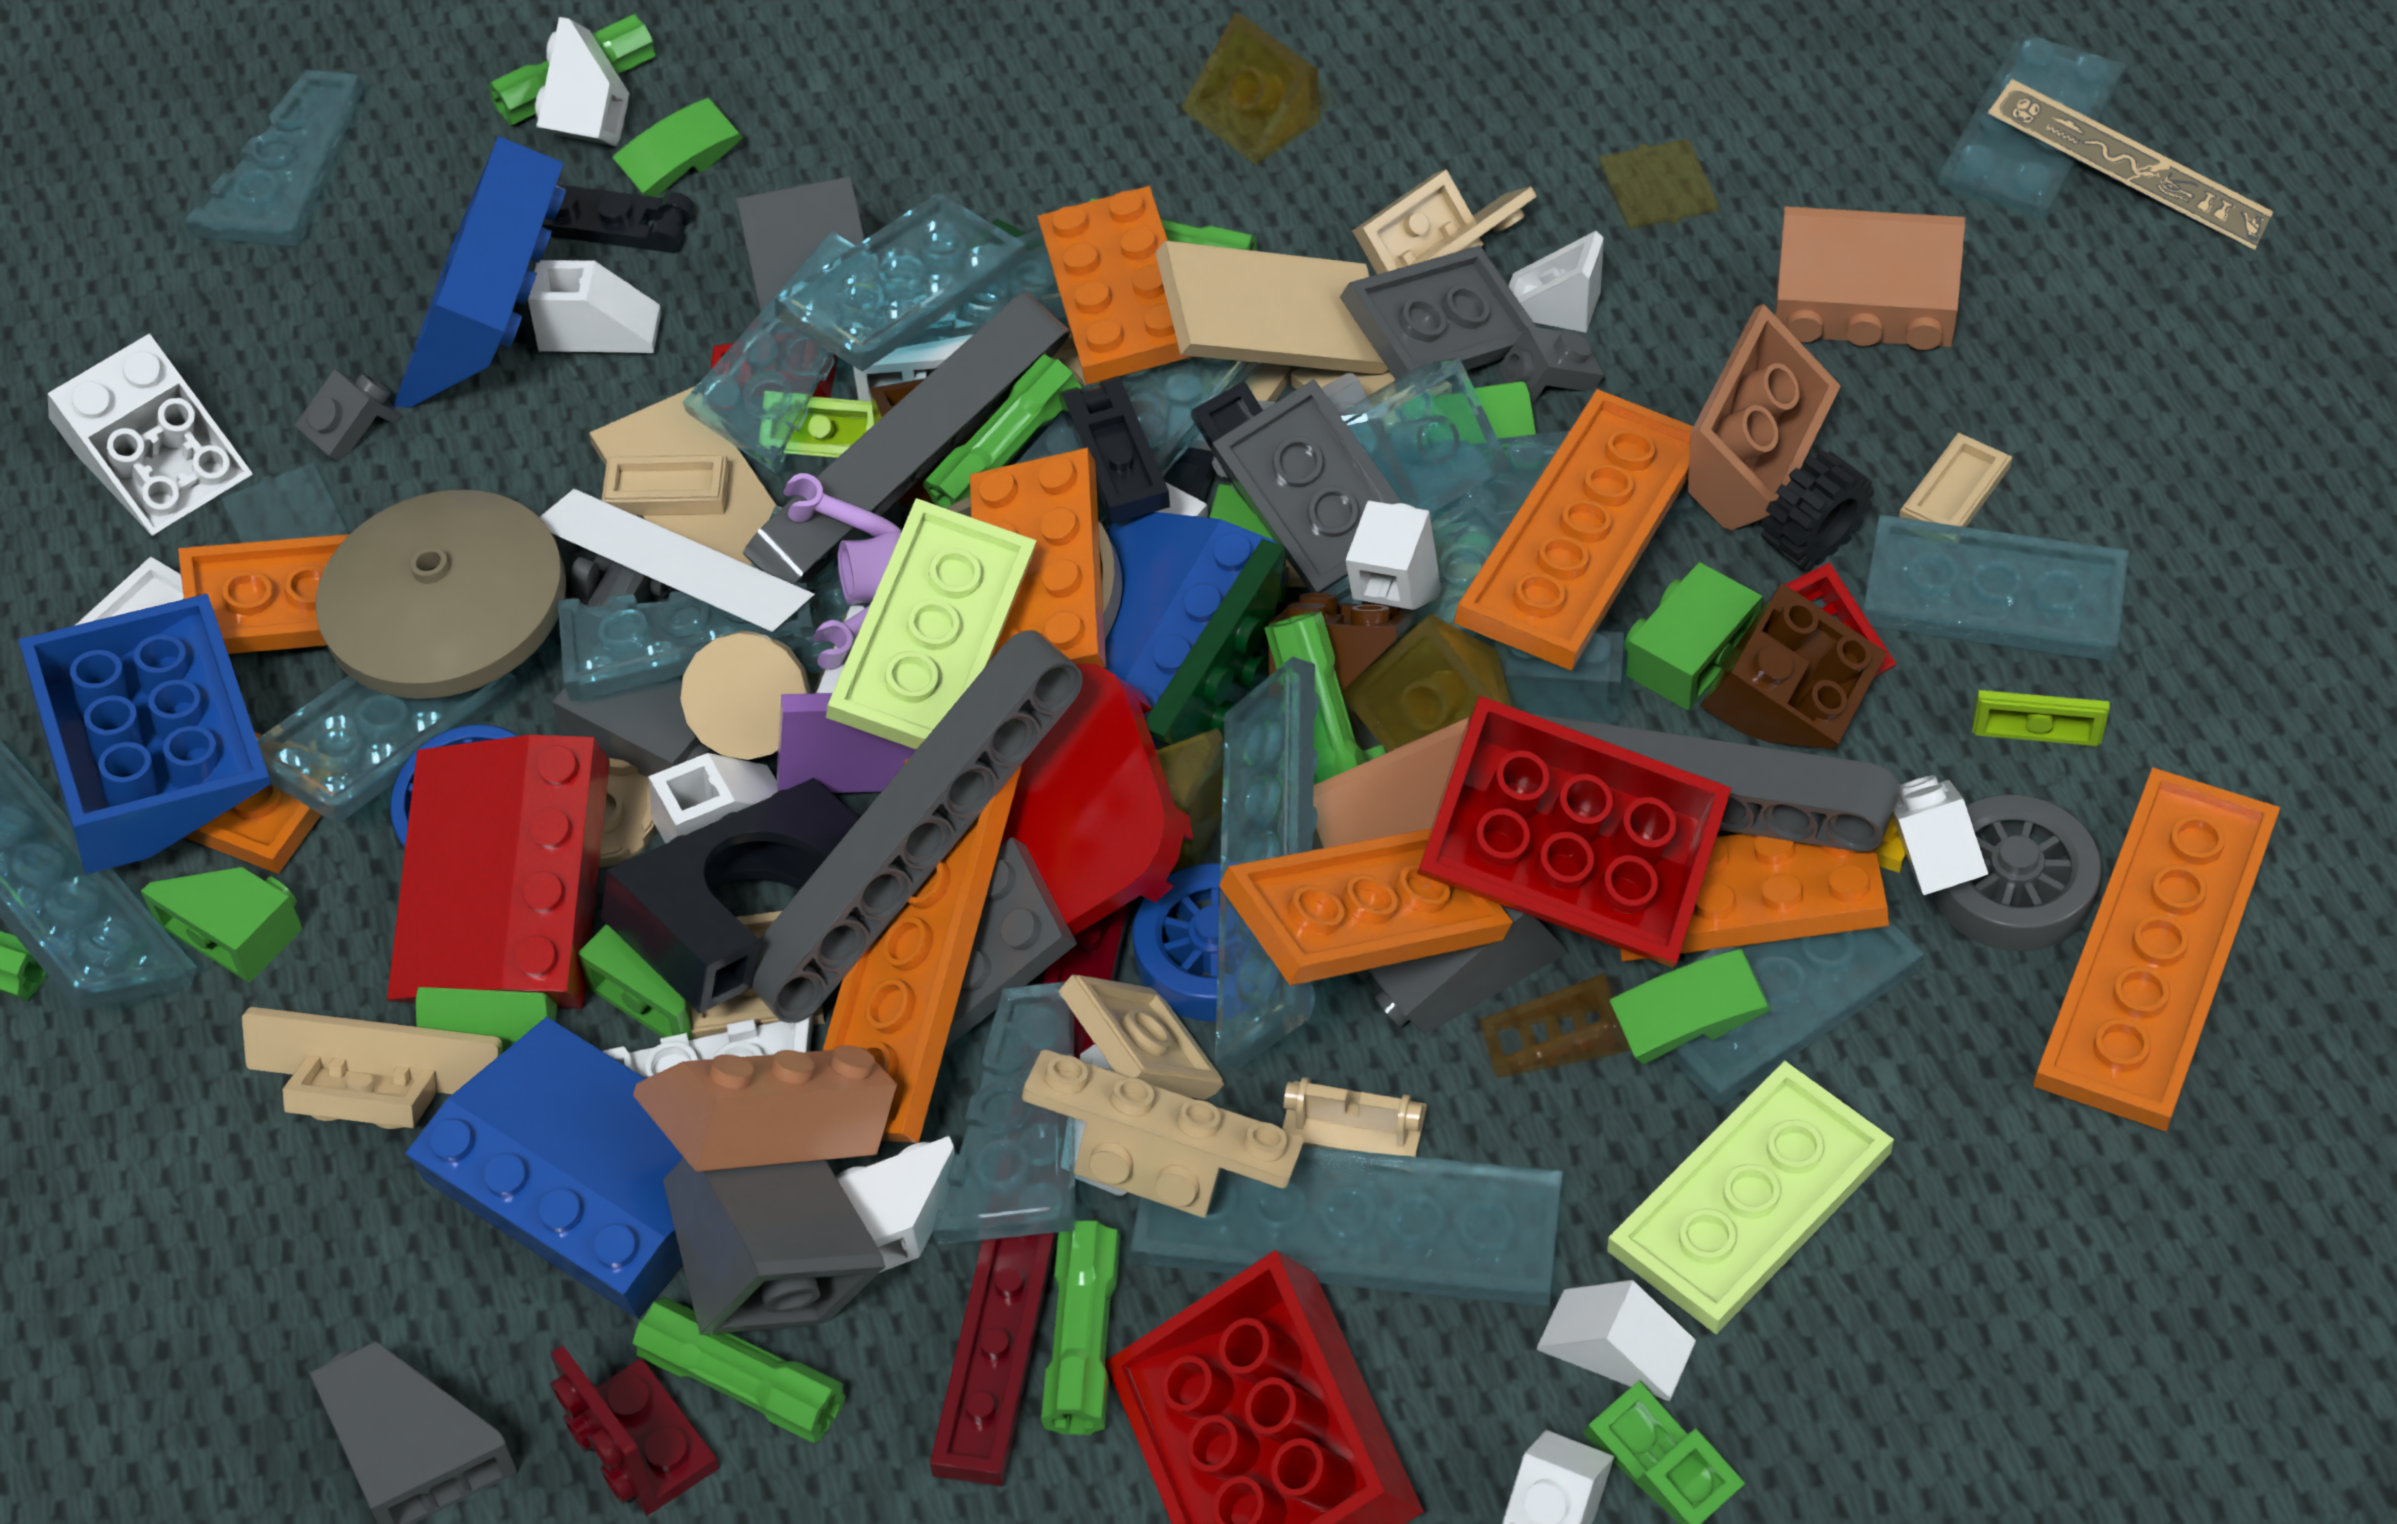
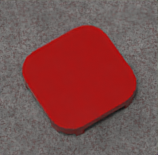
[1000,663,1193,936]

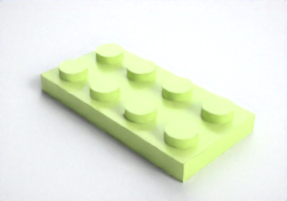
[826,498,1037,750]
[1607,1061,1894,1335]

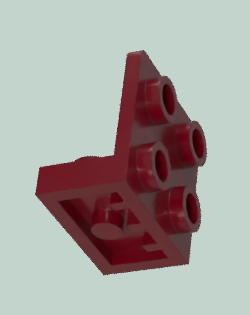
[550,1345,720,1516]

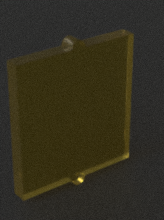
[1599,139,1719,229]

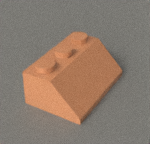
[1775,206,1965,350]
[1688,304,1841,530]
[1300,717,1469,852]
[633,1045,897,1172]

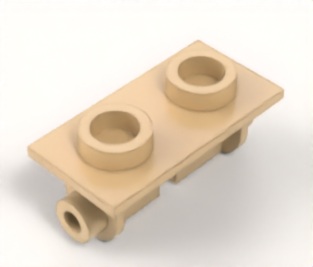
[1282,1077,1427,1165]

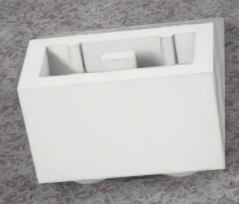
[48,333,253,536]

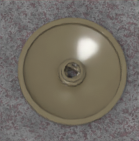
[315,490,566,699]

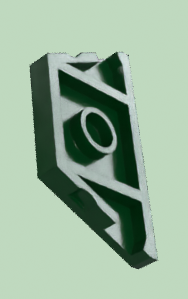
[1146,538,1286,759]

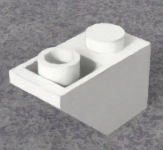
[535,17,629,147]
[528,260,661,353]
[1345,501,1441,610]
[648,753,778,844]
[1892,775,1988,895]
[836,1136,959,1272]
[1503,1430,1614,1524]

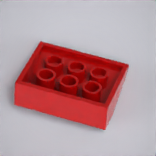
[1417,695,1732,968]
[387,735,610,1009]
[1105,1249,1424,1524]

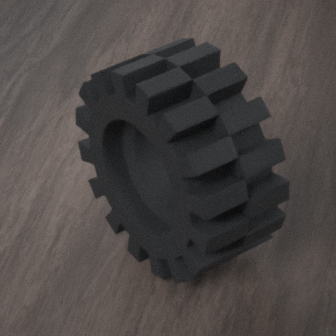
[1761,451,1874,571]

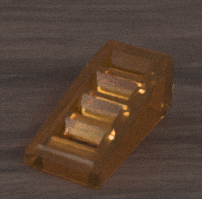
[1479,973,1631,1078]

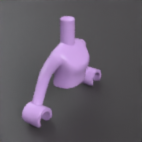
[783,473,902,670]

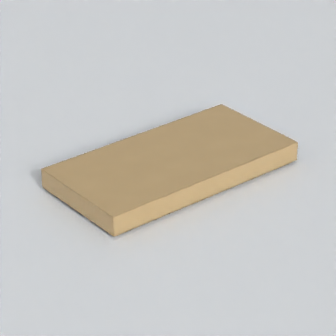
[1155,241,1388,375]
[589,386,780,600]

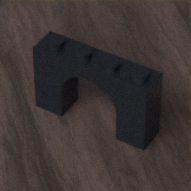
[601,778,859,1014]

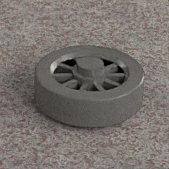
[1932,794,2102,951]

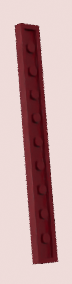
[930,900,1133,1486]

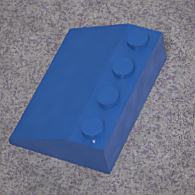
[393,136,566,408]
[1104,512,1286,782]
[18,593,271,875]
[405,1017,683,1319]

